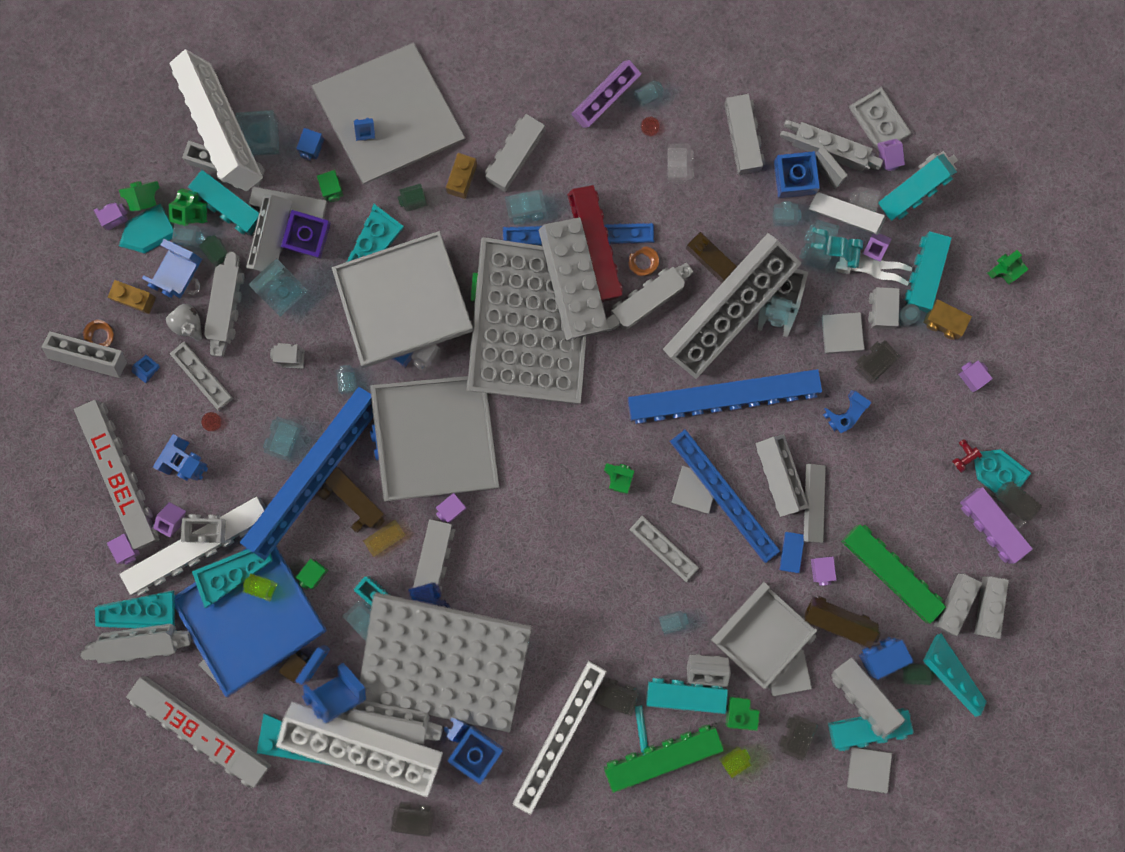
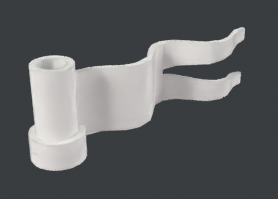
[835,253,912,286]

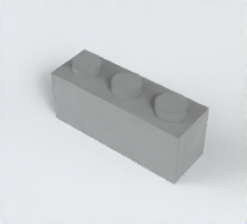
[934,574,982,636]
[974,576,1009,638]

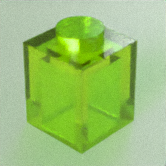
[243,573,277,602]
[719,746,751,778]

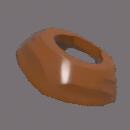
[629,246,659,276]
[83,320,114,347]

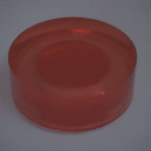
[641,117,660,136]
[201,412,222,432]

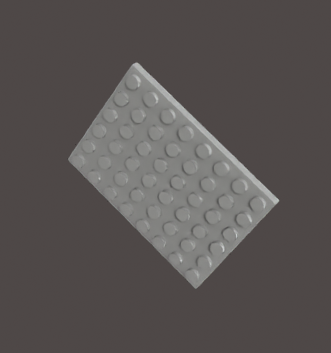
[467,237,586,404]
[360,592,532,733]

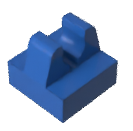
[354,118,375,141]
[444,718,471,743]

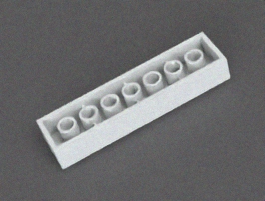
[170,49,263,191]
[277,702,442,797]

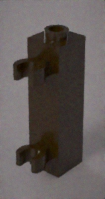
[686,232,737,283]
[318,466,386,533]
[804,596,881,649]

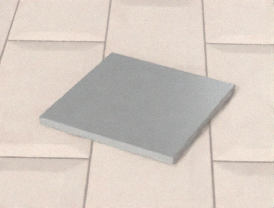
[312,43,465,185]
[332,231,474,368]
[370,376,499,502]

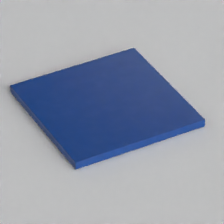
[175,546,327,698]

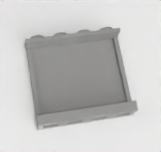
[711,582,818,689]

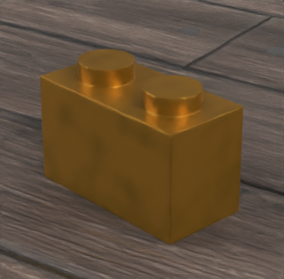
[446,153,477,199]
[107,280,156,314]
[923,299,972,340]

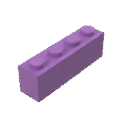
[571,60,641,128]
[960,487,1032,563]

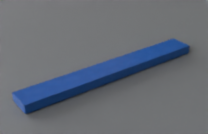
[503,223,654,246]
[669,429,780,563]

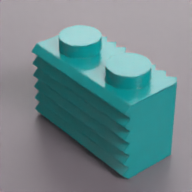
[354,576,391,606]

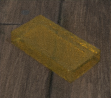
[363,519,406,557]

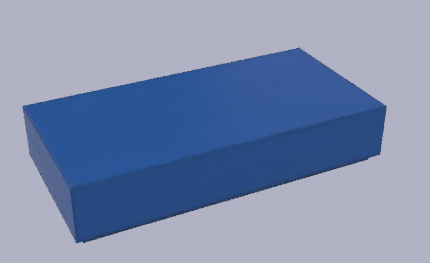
[779,532,804,573]

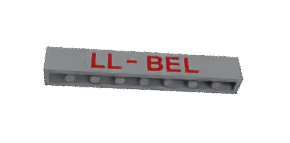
[74,400,160,550]
[126,676,271,788]

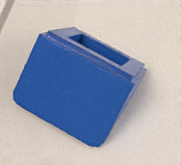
[132,355,160,383]

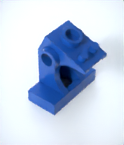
[823,390,872,433]
[153,434,208,481]

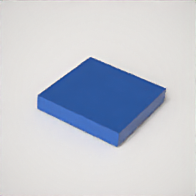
[296,645,330,685]

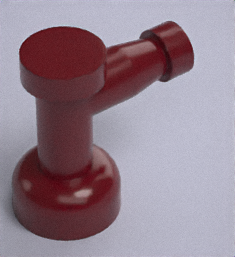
[952,439,983,473]

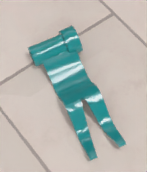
[811,228,864,268]

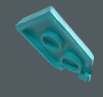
[119,203,178,254]
[974,449,1031,503]

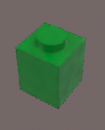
[317,170,344,202]
[296,559,329,590]

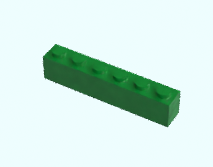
[841,524,946,624]
[604,724,724,793]

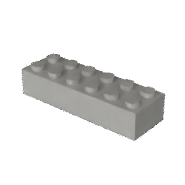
[539,217,608,341]

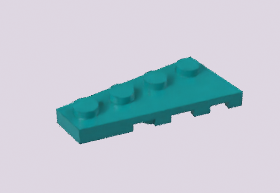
[347,204,404,262]
[192,549,273,608]
[95,590,175,628]
[923,633,987,717]
[257,713,330,765]

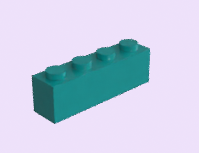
[878,153,957,221]
[188,170,259,236]
[904,231,952,313]
[646,678,728,714]
[828,708,913,751]

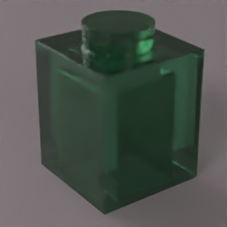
[397,183,428,212]
[199,235,229,267]
[903,663,934,685]

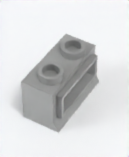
[270,343,305,369]
[181,515,226,543]

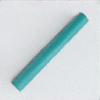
[635,705,648,753]

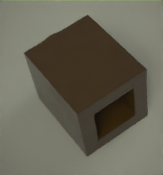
[279,651,310,683]

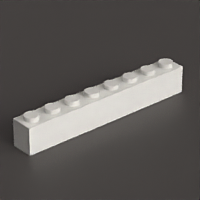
[119,497,266,596]
[513,661,606,814]

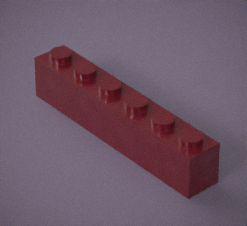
[567,185,623,302]

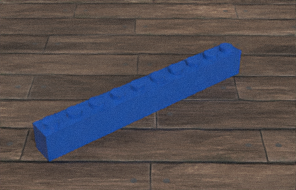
[627,369,822,424]
[240,387,374,561]

